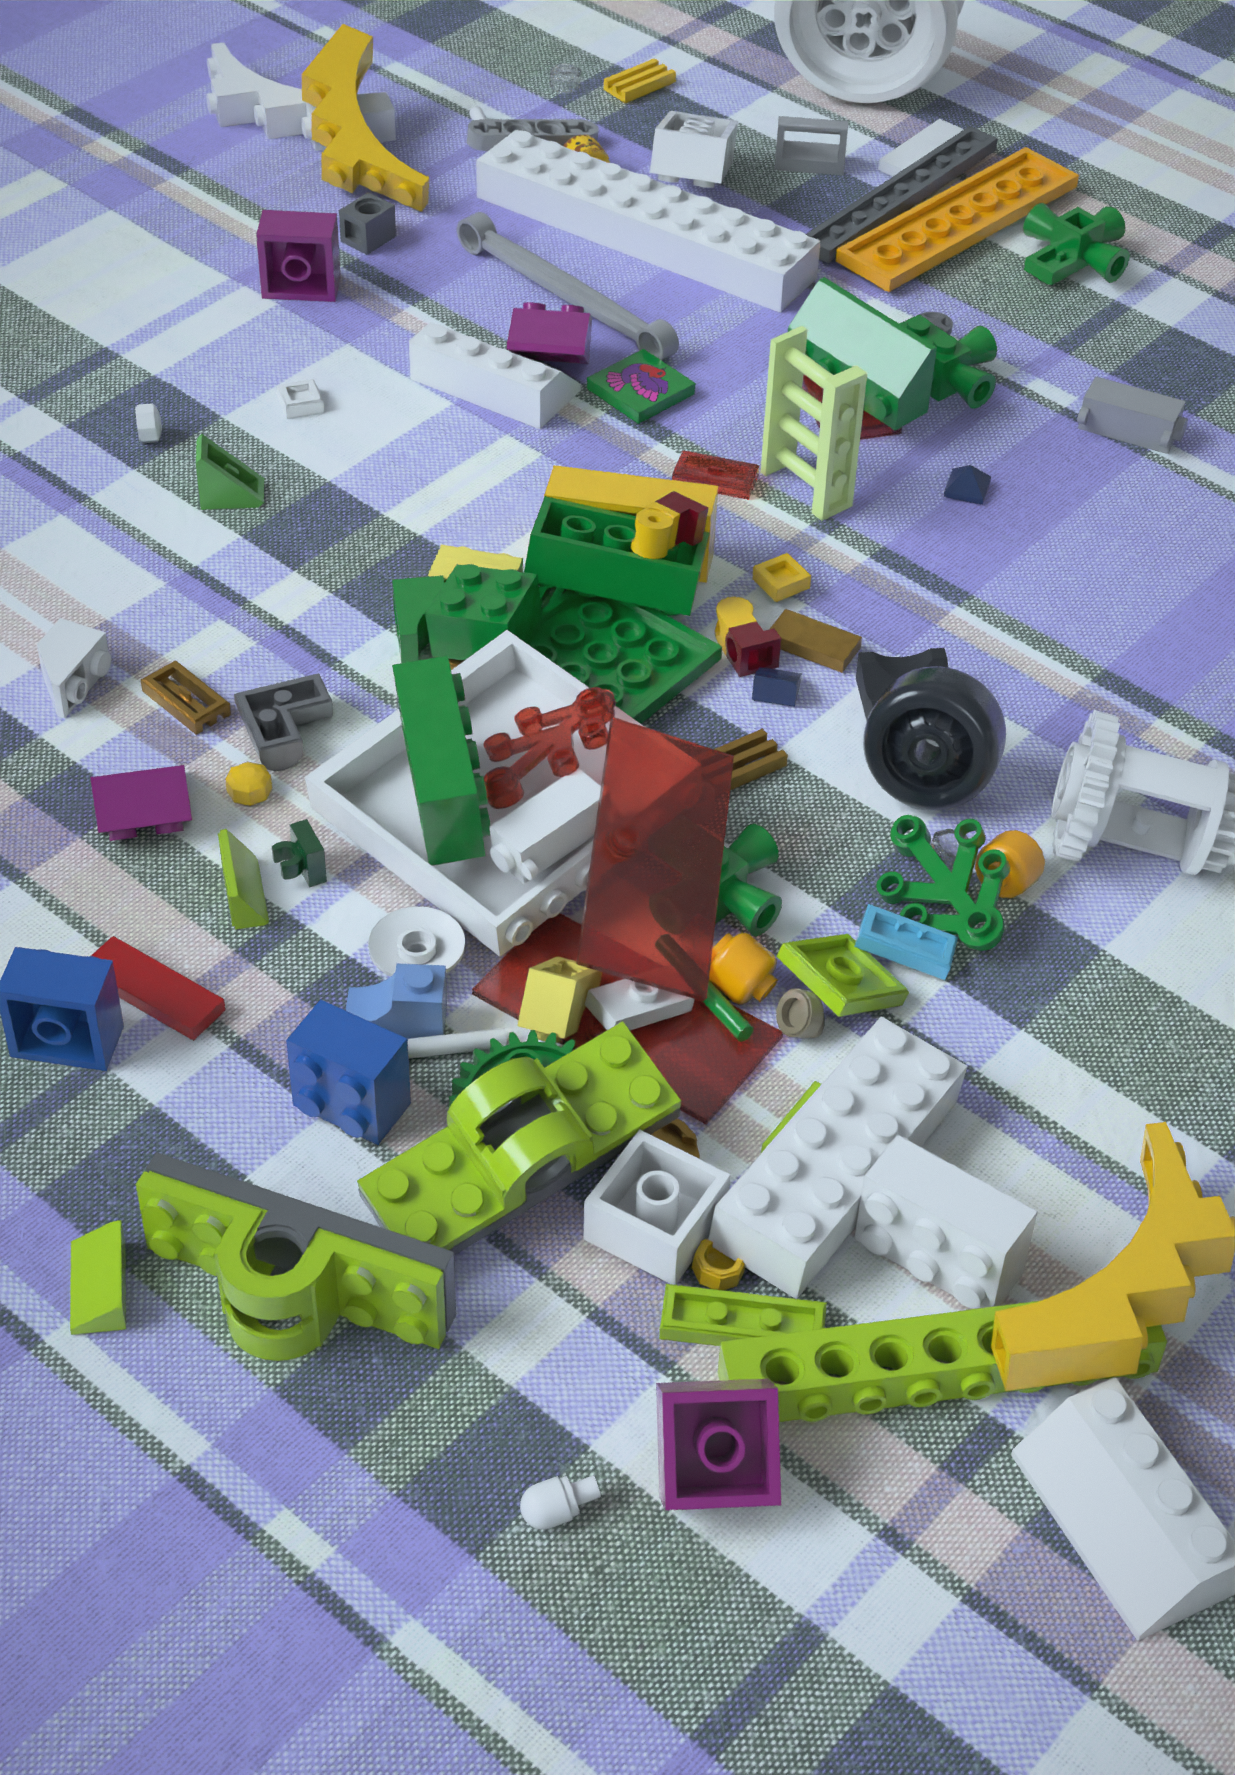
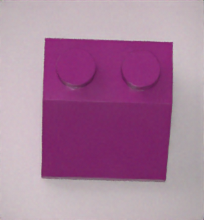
[507,302,592,364]
[90,765,192,841]

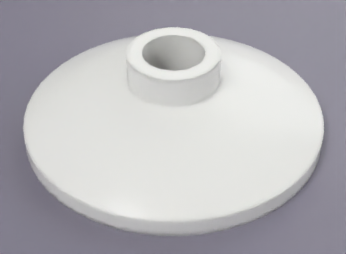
[368,907,465,977]

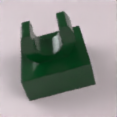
[272,819,327,888]

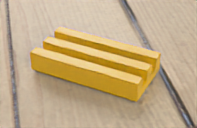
[604,58,676,103]

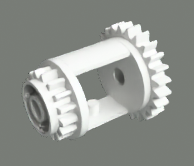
[1051,710,1235,875]

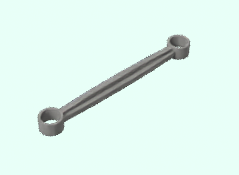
[457,212,679,361]

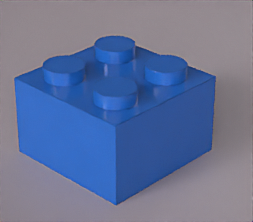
[0,947,124,1071]
[286,999,411,1145]

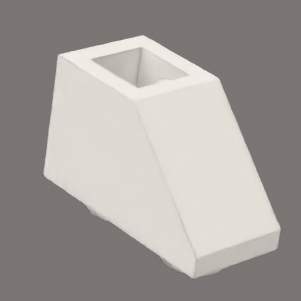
[37,618,111,719]

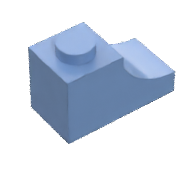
[346,963,447,1039]

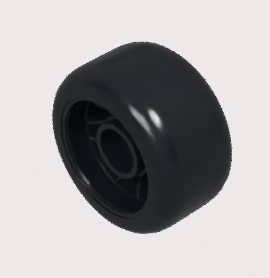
[863,666,1006,810]

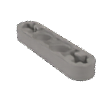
[466,119,599,151]

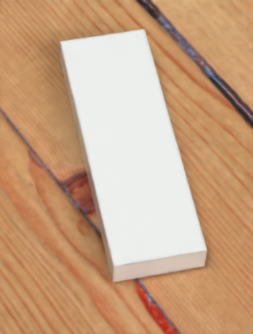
[878,119,964,177]

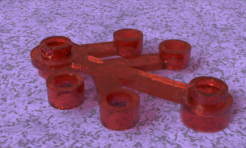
[483,687,616,809]

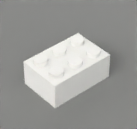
[854,1135,1038,1309]

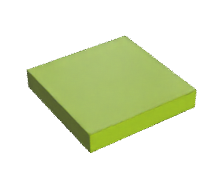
[776,933,909,1017]

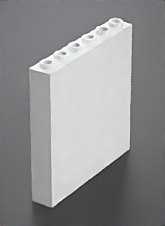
[305,630,701,957]

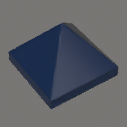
[943,465,991,505]

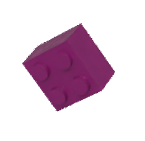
[256,210,341,302]
[656,1379,782,1510]

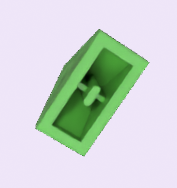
[196,434,264,510]

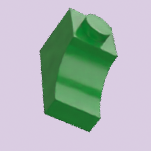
[392,575,444,663]

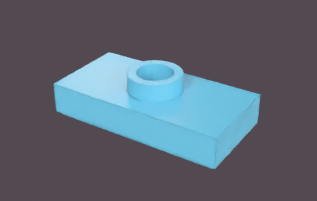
[854,904,958,980]

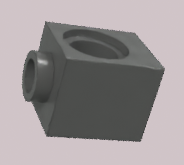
[339,193,396,255]

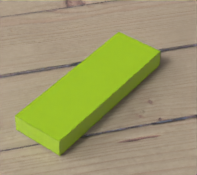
[659,1284,827,1346]

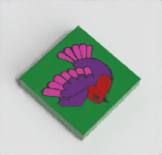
[587,349,696,424]

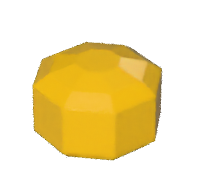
[225,761,272,806]
[692,1238,745,1290]

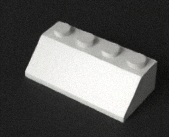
[409,322,581,429]
[1011,1377,1235,1641]

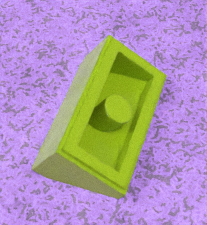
[218,829,269,930]
[70,1220,126,1335]

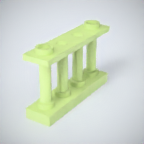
[760,326,867,521]

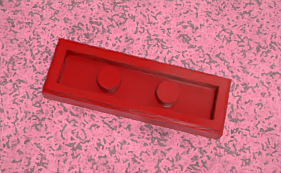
[91,936,226,1041]

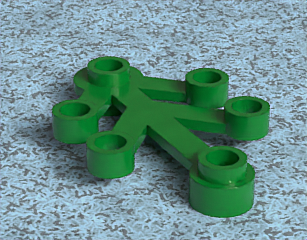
[876,815,1010,951]

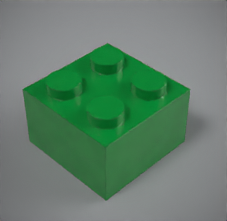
[425,564,542,660]

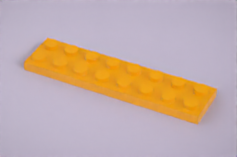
[836,147,1079,292]

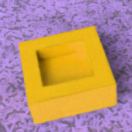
[752,553,812,602]

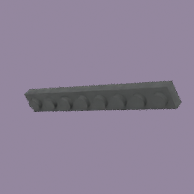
[806,126,998,263]

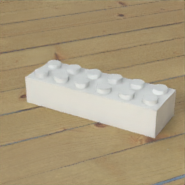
[709,1016,967,1299]

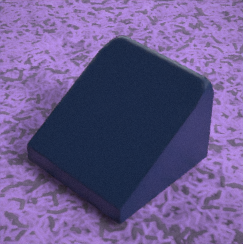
[752,667,802,707]

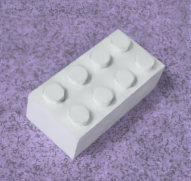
[650,111,738,188]

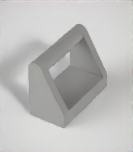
[775,116,849,175]

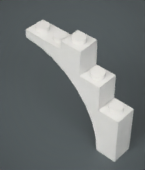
[206,42,396,151]

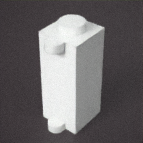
[490,767,620,884]

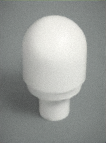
[520,1475,601,1530]

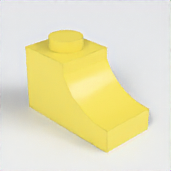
[517,956,603,1043]

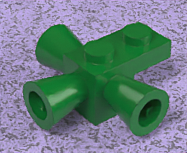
[1023,203,1130,286]
[899,314,997,409]
[647,815,782,937]

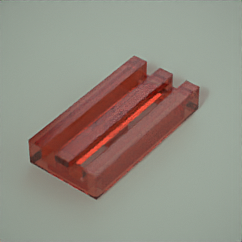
[672,450,760,500]

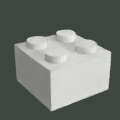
[583,1129,731,1285]

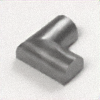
[234,673,333,771]

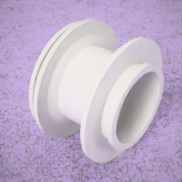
[774,0,965,103]

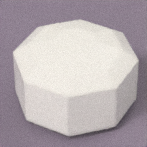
[135,403,162,444]

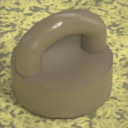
[776,988,825,1039]

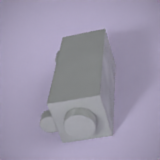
[1077,376,1188,454]

